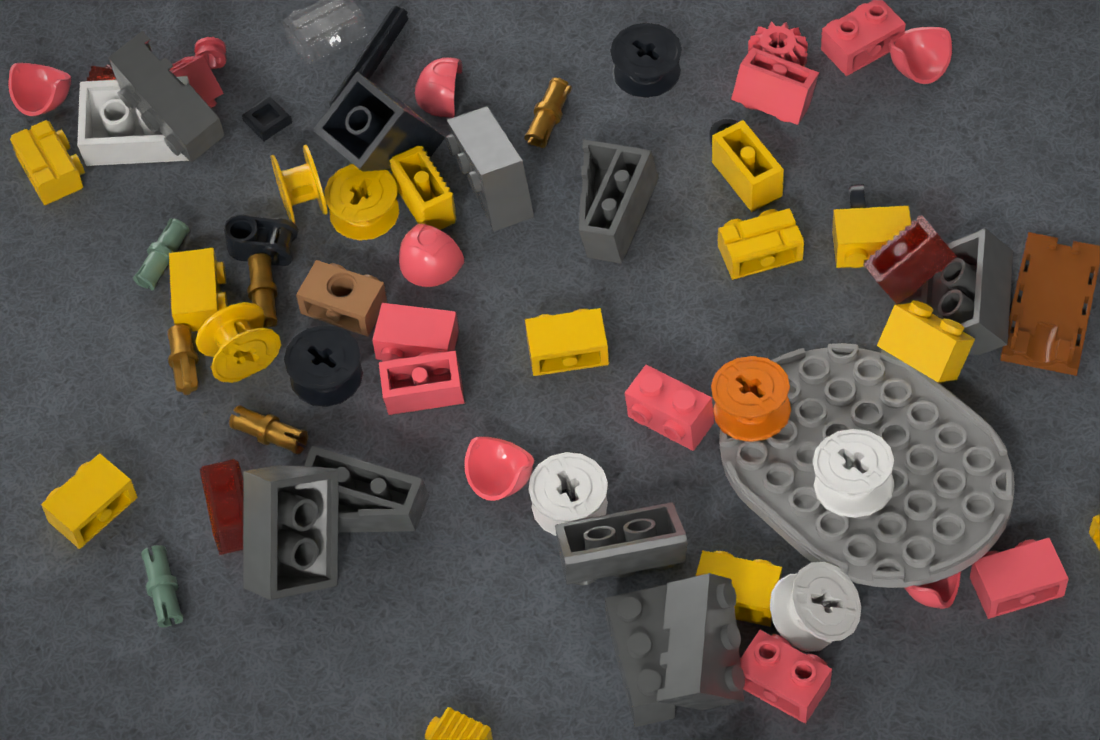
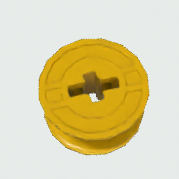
[270,145,328,224]
[324,164,399,240]
[195,302,281,383]

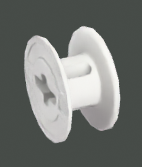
[812,429,895,518]
[528,452,608,536]
[770,562,861,652]

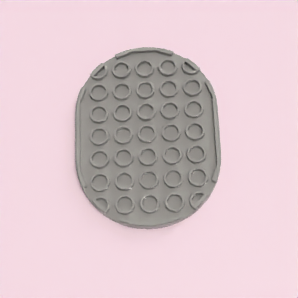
[719,343,1015,588]

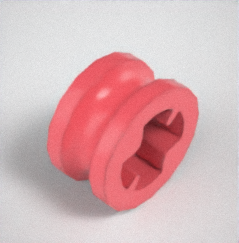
[195,37,226,69]

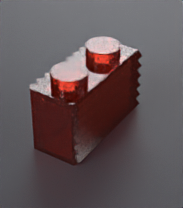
[863,216,957,304]
[200,459,244,555]

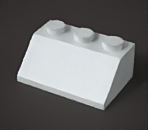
[77,76,189,166]

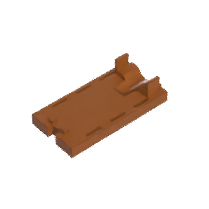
[1000,232,1100,376]

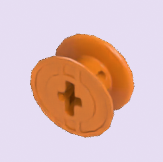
[711,356,791,442]

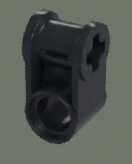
[224,214,299,266]

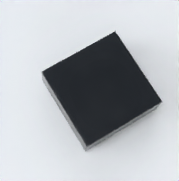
[242,97,292,141]

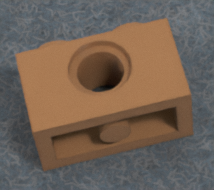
[296,260,387,336]

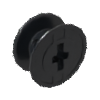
[610,23,682,98]
[284,325,363,407]

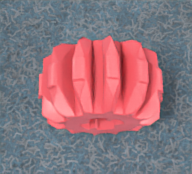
[748,21,808,67]

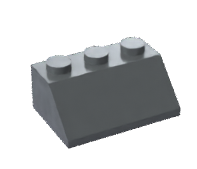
[921,228,1013,355]
[243,465,338,600]
[555,502,687,585]

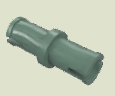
[133,218,190,291]
[141,545,183,628]

